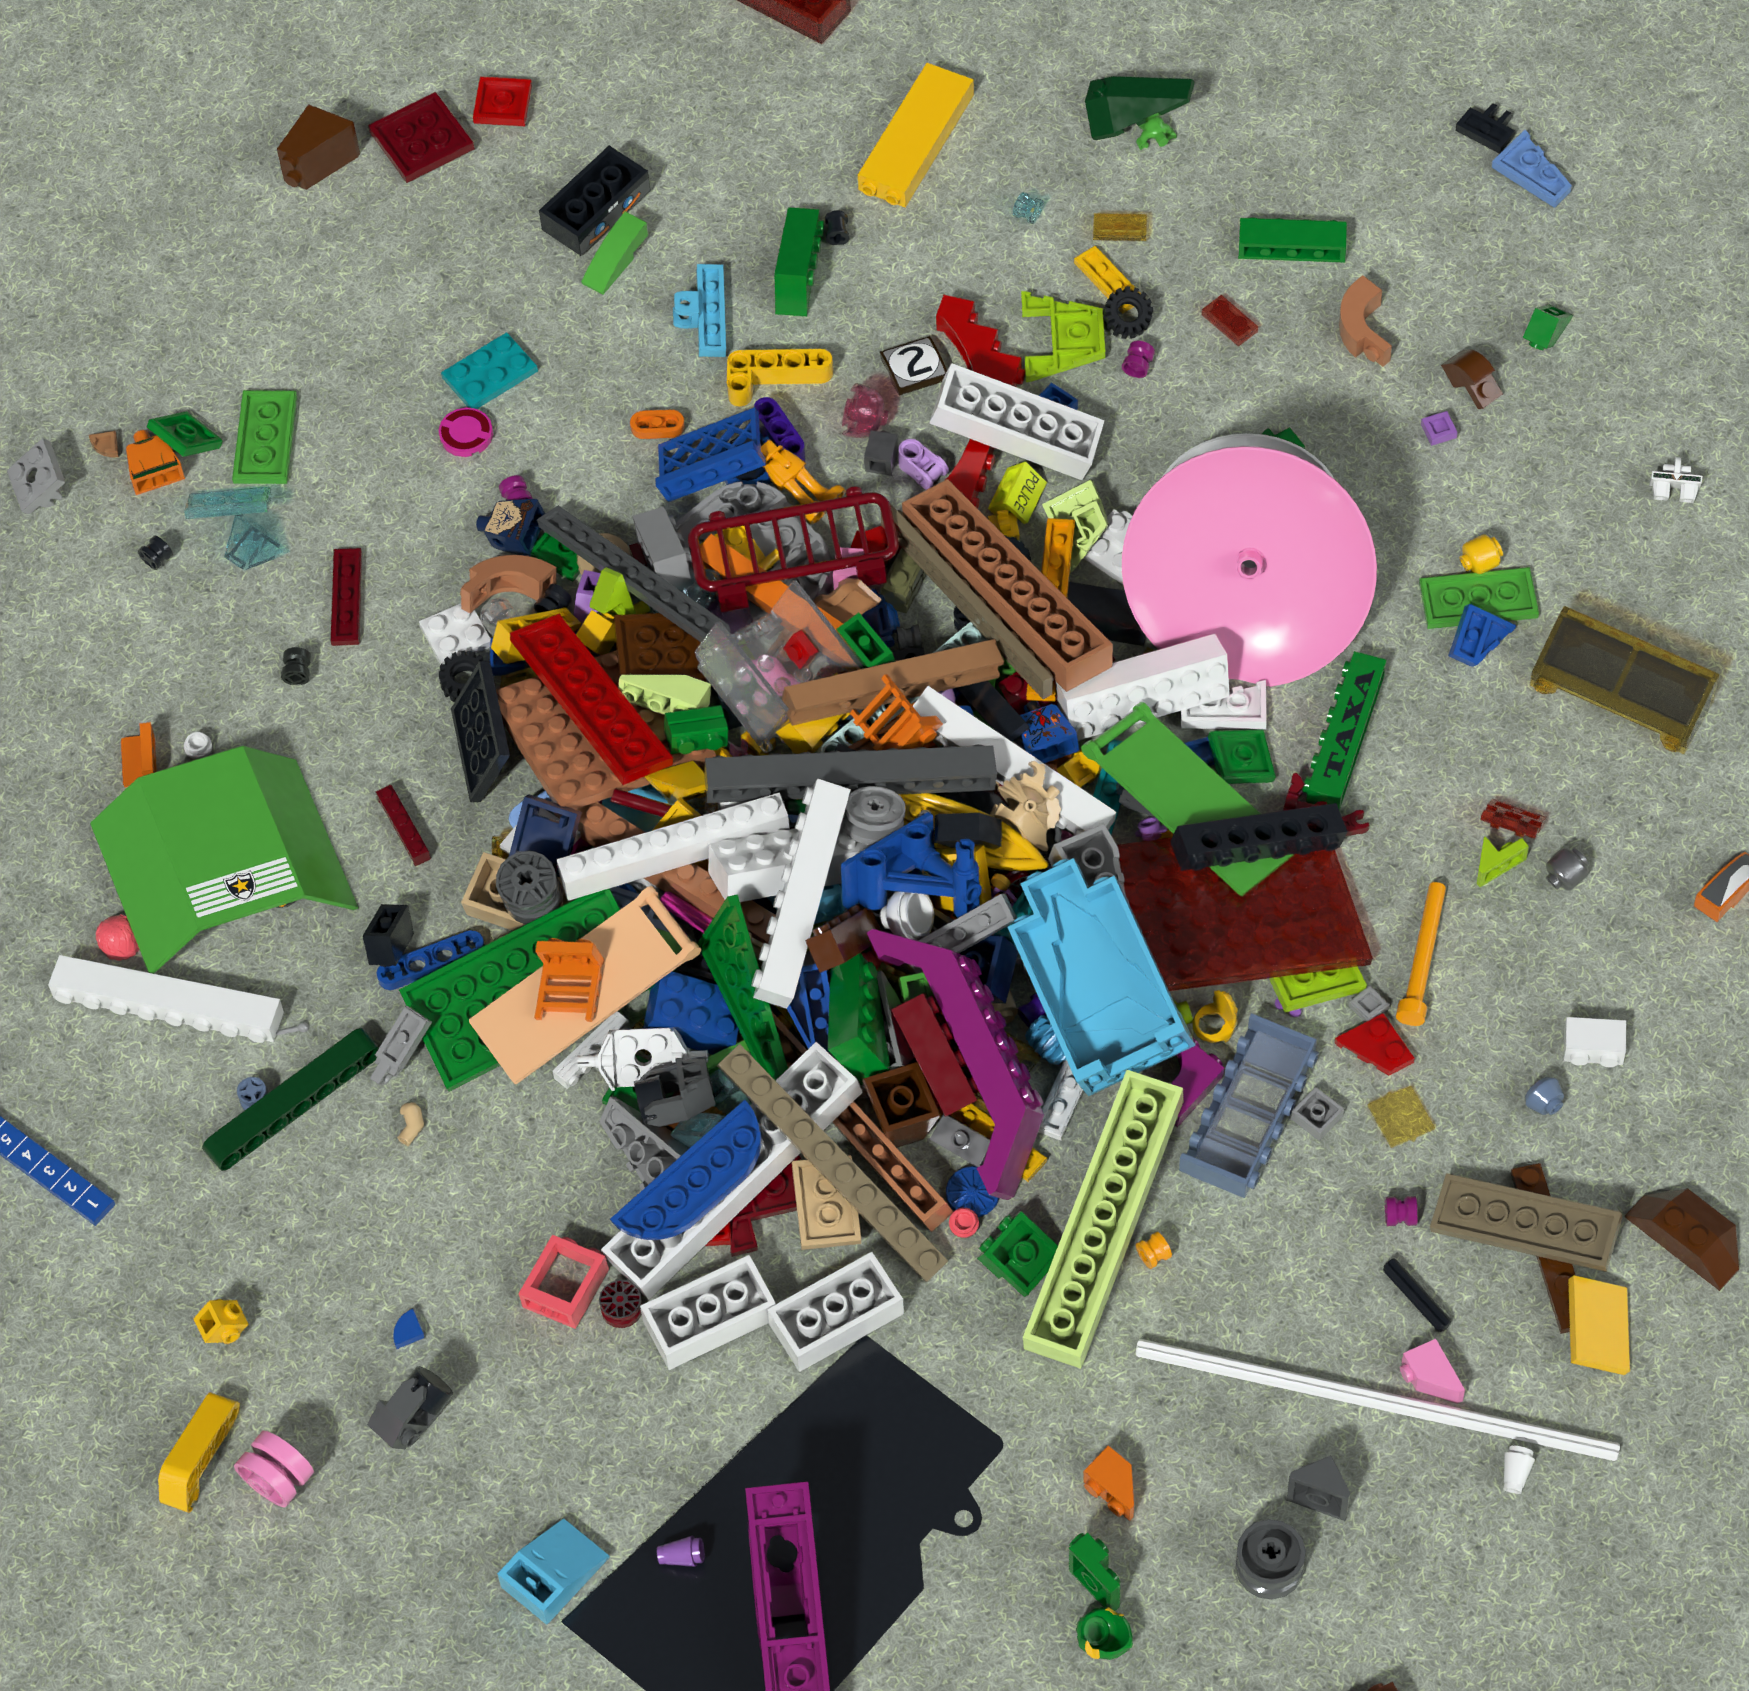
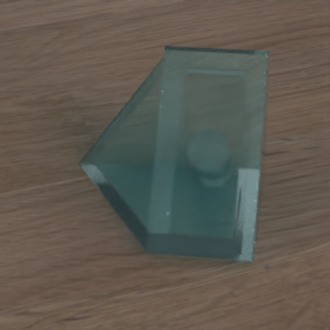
[224,511,290,570]
[670,1113,727,1148]

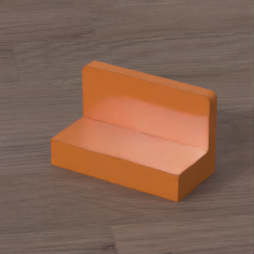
[121,722,157,787]

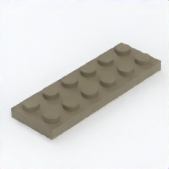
[1430,1173,1623,1272]

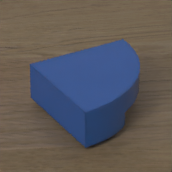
[393,1309,425,1349]

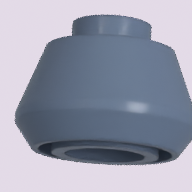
[1525,1077,1564,1115]

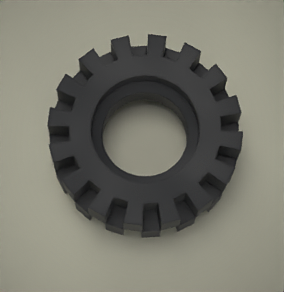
[1103,286,1153,339]
[439,650,486,702]

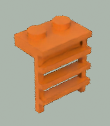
[850,674,943,751]
[534,938,604,1022]

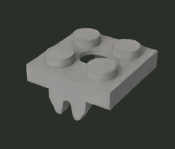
[7,438,65,514]

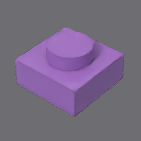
[1421,411,1457,446]

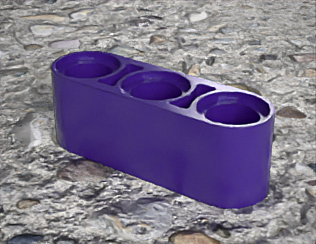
[754,397,806,462]

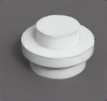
[184,732,212,759]

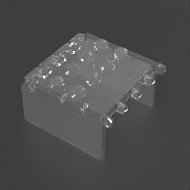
[695,580,865,753]

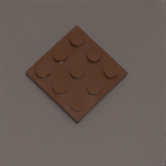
[614,613,706,682]

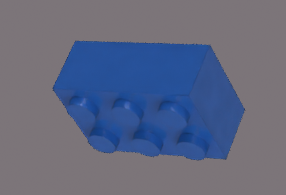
[643,972,739,1055]

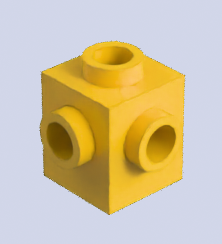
[193,1299,249,1344]

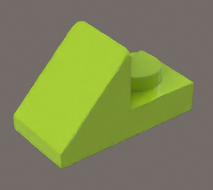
[589,567,636,616]
[1477,836,1529,887]

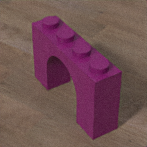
[1171,1037,1225,1127]

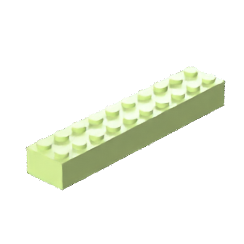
[1023,1070,1183,1369]

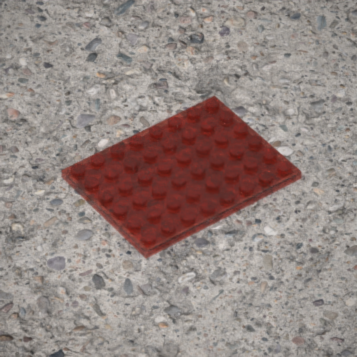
[1117,838,1373,991]

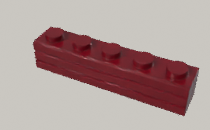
[375,785,431,867]

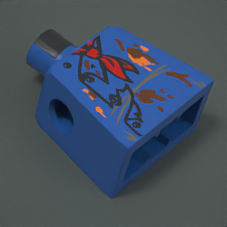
[1020,701,1079,763]

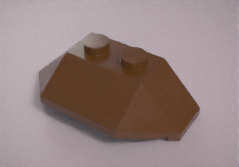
[1625,1188,1739,1291]

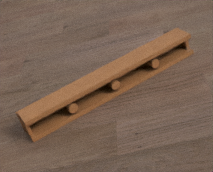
[781,639,1004,726]

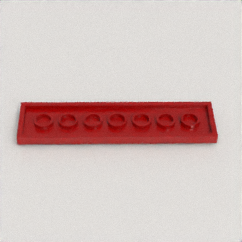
[510,614,673,785]

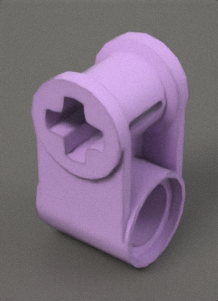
[898,439,949,490]

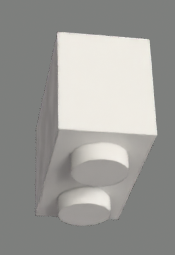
[1564,1017,1626,1067]

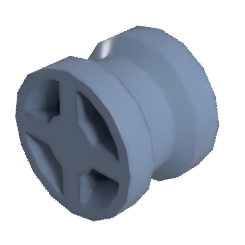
[237,1077,268,1110]

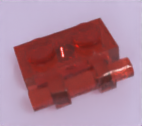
[1480,798,1547,839]

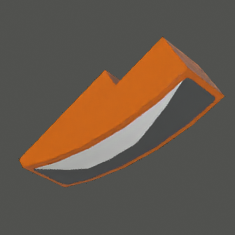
[1694,852,1749,922]

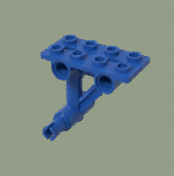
[841,812,982,918]

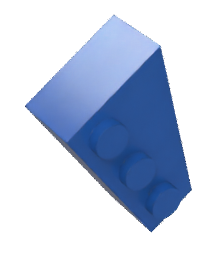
[787,964,830,1052]

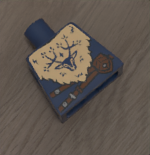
[476,499,546,556]

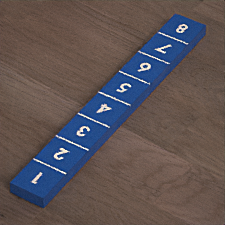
[0,1116,115,1226]

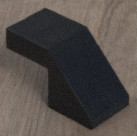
[934,813,1002,850]

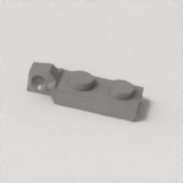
[370,1006,432,1086]

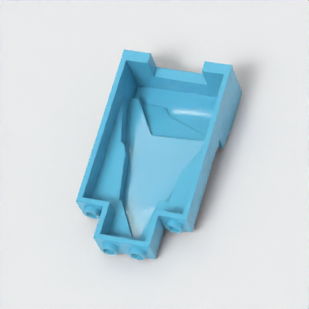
[1008,858,1196,1096]

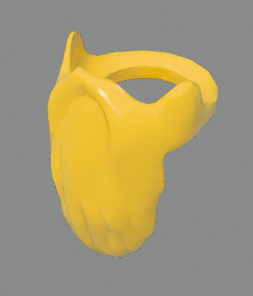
[1192,990,1238,1043]

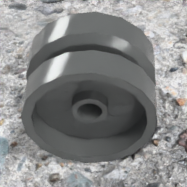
[1235,1519,1306,1600]

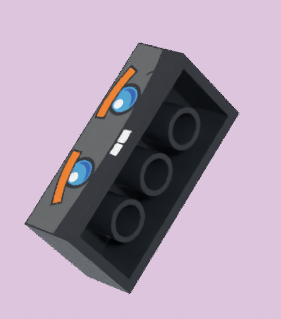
[539,145,651,256]

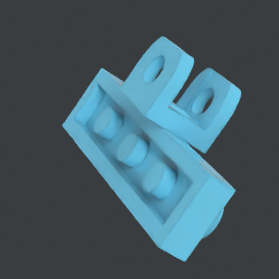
[673,264,726,357]

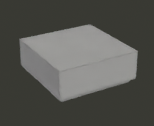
[1348,985,1390,1022]

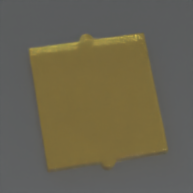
[1367,1086,1435,1148]

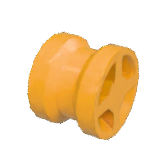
[1136,1231,1172,1269]

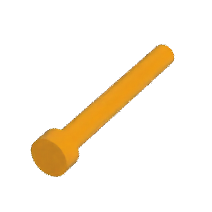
[1396,882,1446,1026]

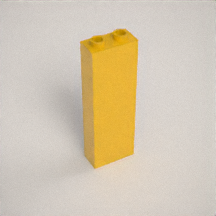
[858,63,974,208]

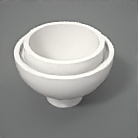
[880,891,934,941]

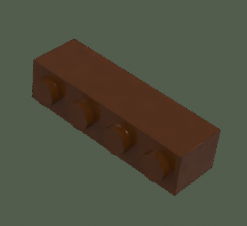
[805,905,881,973]

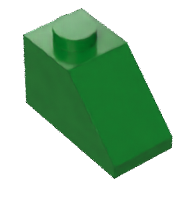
[1523,304,1573,351]

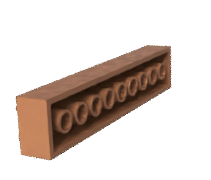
[902,479,1113,692]

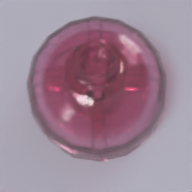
[842,383,889,438]

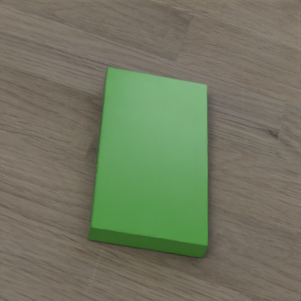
[232,390,297,484]
[1419,567,1539,629]

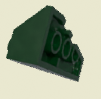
[1085,76,1195,140]

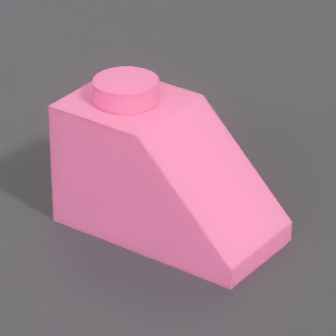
[1400,1339,1465,1404]

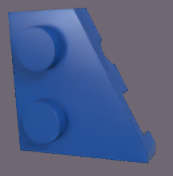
[1448,604,1516,667]

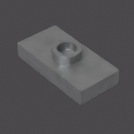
[930,1113,991,1167]

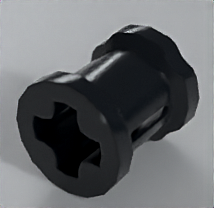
[825,210,849,245]

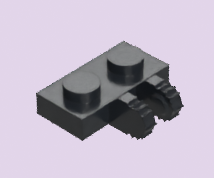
[1455,103,1515,154]

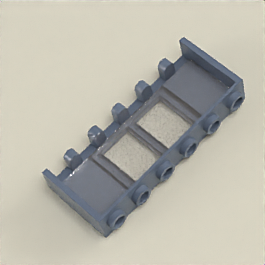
[1179,1013,1319,1198]

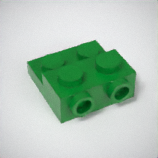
[977,1211,1058,1297]
[1069,1532,1121,1611]

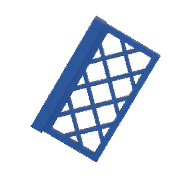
[655,407,766,502]

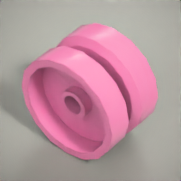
[234,1430,314,1508]

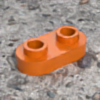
[630,410,685,439]

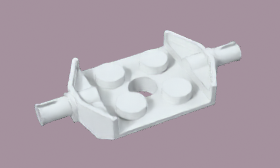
[577,1027,708,1091]

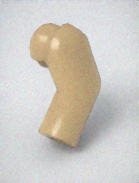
[397,1102,424,1146]

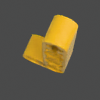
[727,349,833,407]
[158,1392,240,1513]

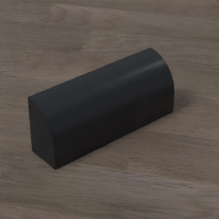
[1067,582,1146,646]

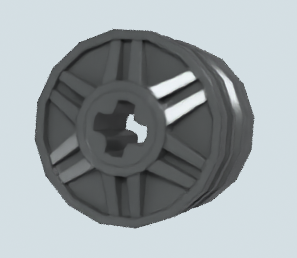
[496,851,563,925]

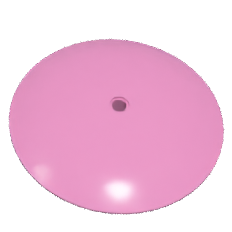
[1122,446,1377,687]

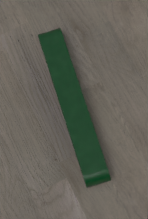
[202,1028,380,1171]

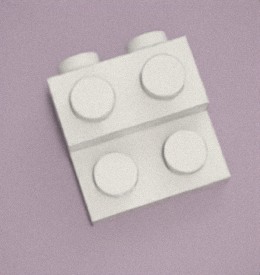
[1083,509,1132,585]

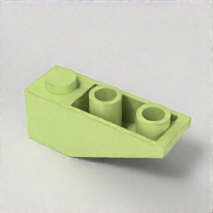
[619,675,711,715]

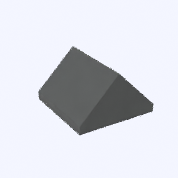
[1287,1455,1351,1521]

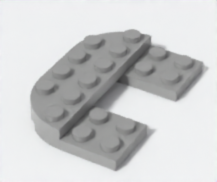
[676,482,833,642]

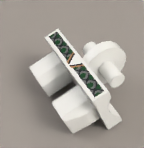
[1649,457,1702,503]

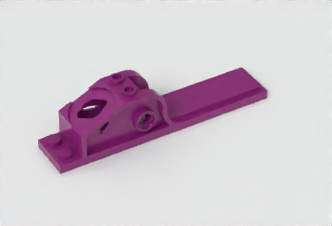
[745,1482,830,1691]

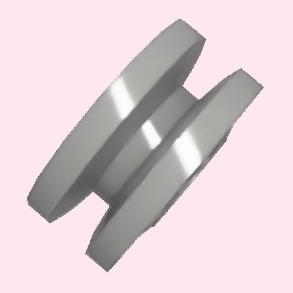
[844,786,905,845]

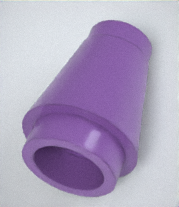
[657,1535,705,1567]

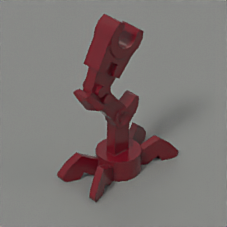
[1283,773,1370,837]

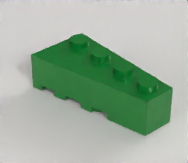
[774,207,824,317]
[828,953,890,1085]

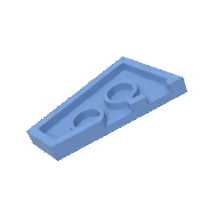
[1492,130,1572,208]

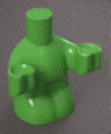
[1136,113,1177,150]

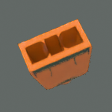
[126,430,185,495]

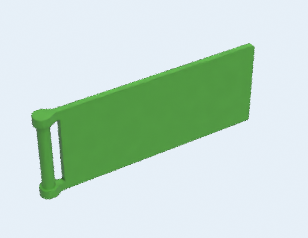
[1081,702,1295,896]

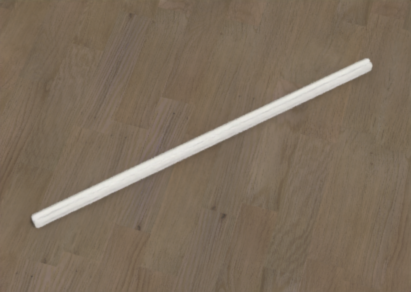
[1136,1339,1620,1461]

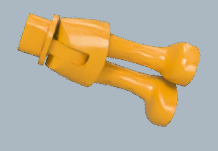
[761,439,846,525]

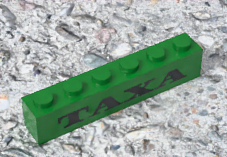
[1303,651,1387,811]

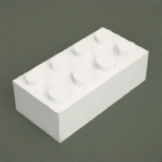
[767,1252,904,1372]
[640,1255,776,1370]

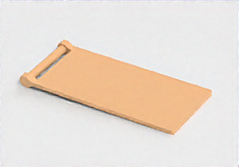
[469,886,701,1084]

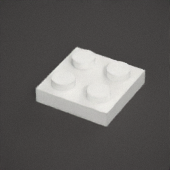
[419,603,491,665]

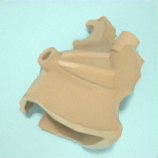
[990,761,1061,852]

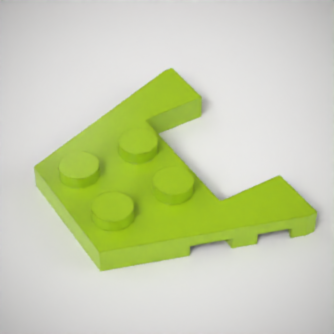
[1021,291,1105,382]

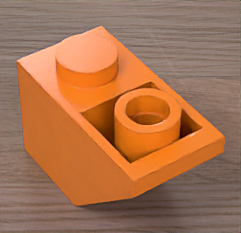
[1083,1445,1134,1521]

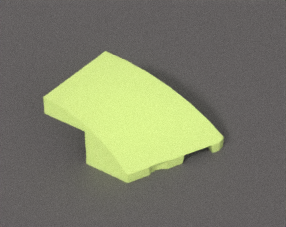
[1042,480,1108,573]

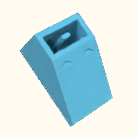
[497,1518,610,1625]

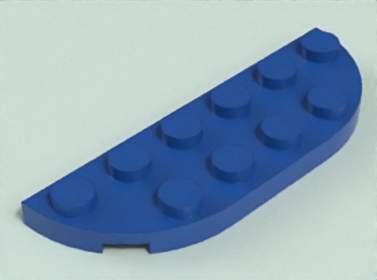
[610,1100,762,1240]

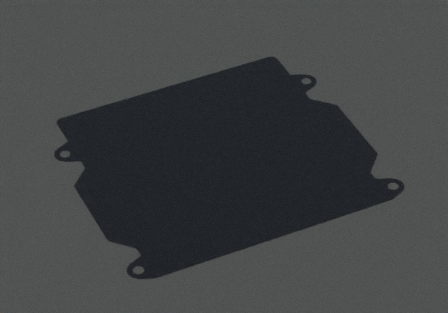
[555,1335,1004,1691]

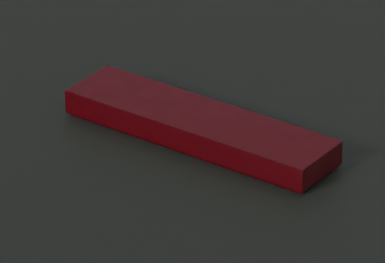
[330,548,362,646]

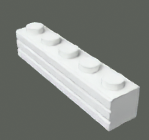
[553,1011,631,1089]

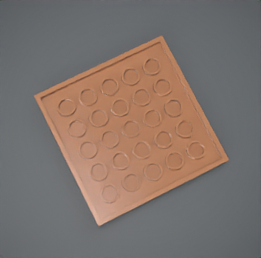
[496,650,716,809]

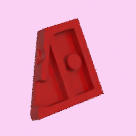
[1335,1013,1415,1076]

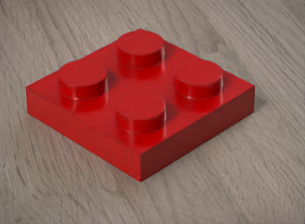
[473,76,532,127]

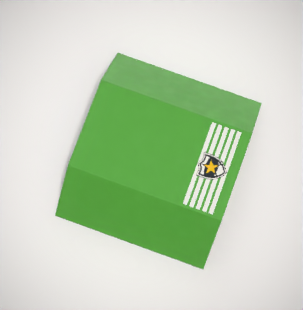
[90,746,358,974]

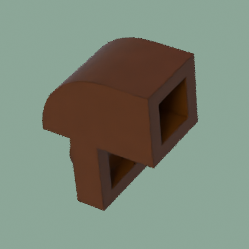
[1441,349,1503,409]

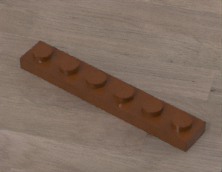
[1510,1163,1576,1334]

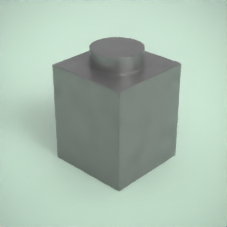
[864,430,898,476]

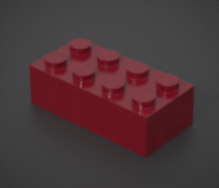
[891,992,979,1117]

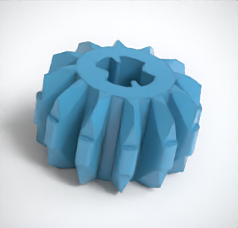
[1025,1015,1066,1065]

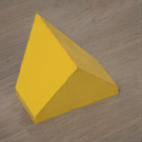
[645,761,706,805]

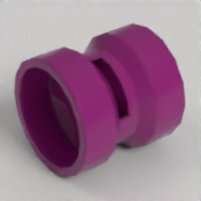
[1122,340,1155,378]
[499,475,533,500]
[1385,1196,1418,1227]

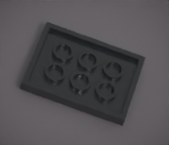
[451,661,510,803]

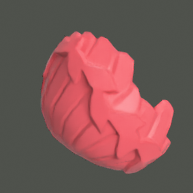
[95,914,139,961]

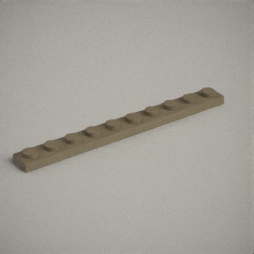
[881,502,1054,699]
[717,1044,948,1282]

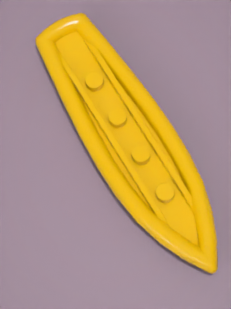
[899,793,1049,871]

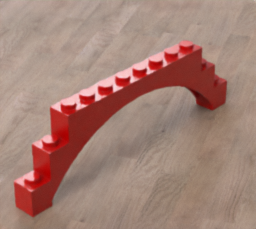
[850,295,1025,566]

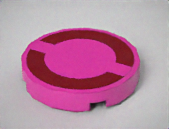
[438,407,493,457]

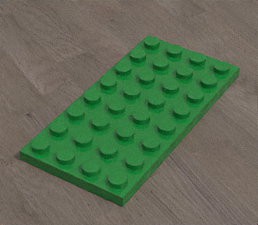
[399,888,655,1092]

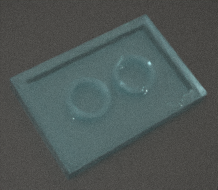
[184,486,272,519]

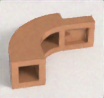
[1339,275,1392,367]
[460,555,556,613]

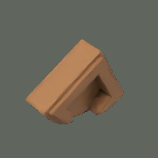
[89,431,119,458]

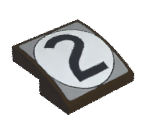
[880,336,947,396]

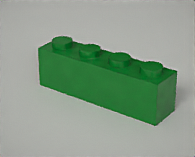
[1238,217,1347,263]

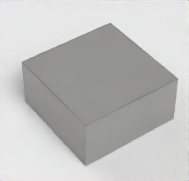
[1291,1087,1344,1141]

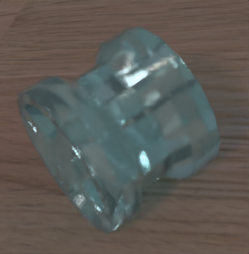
[1013,192,1044,224]

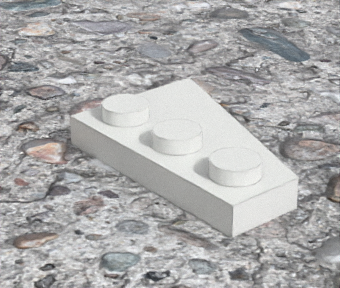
[1181,680,1266,729]

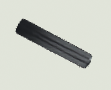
[1383,1258,1451,1332]

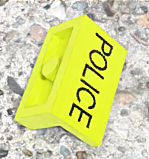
[988,462,1047,524]

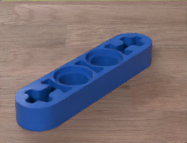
[376,930,485,990]

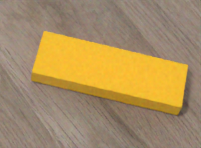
[1074,246,1141,314]

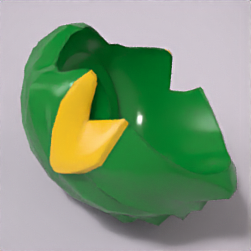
[1076,1607,1133,1660]

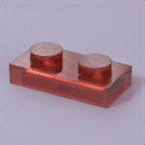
[1202,295,1258,347]

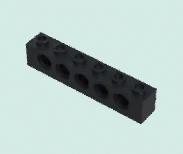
[1170,803,1348,871]

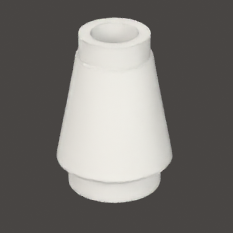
[1503,1446,1535,1494]

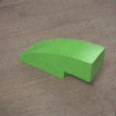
[581,212,648,295]

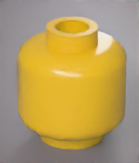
[1459,534,1503,574]

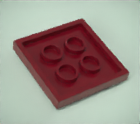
[368,92,475,183]

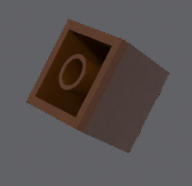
[277,104,360,190]
[863,1062,940,1148]

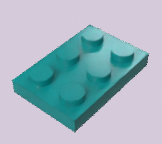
[441,332,538,409]

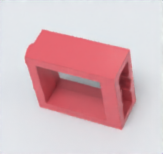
[519,1235,609,1329]

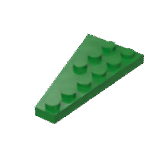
[697,894,788,1081]

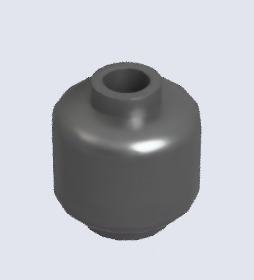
[1546,848,1589,891]

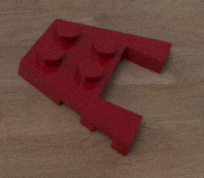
[730,1155,802,1257]

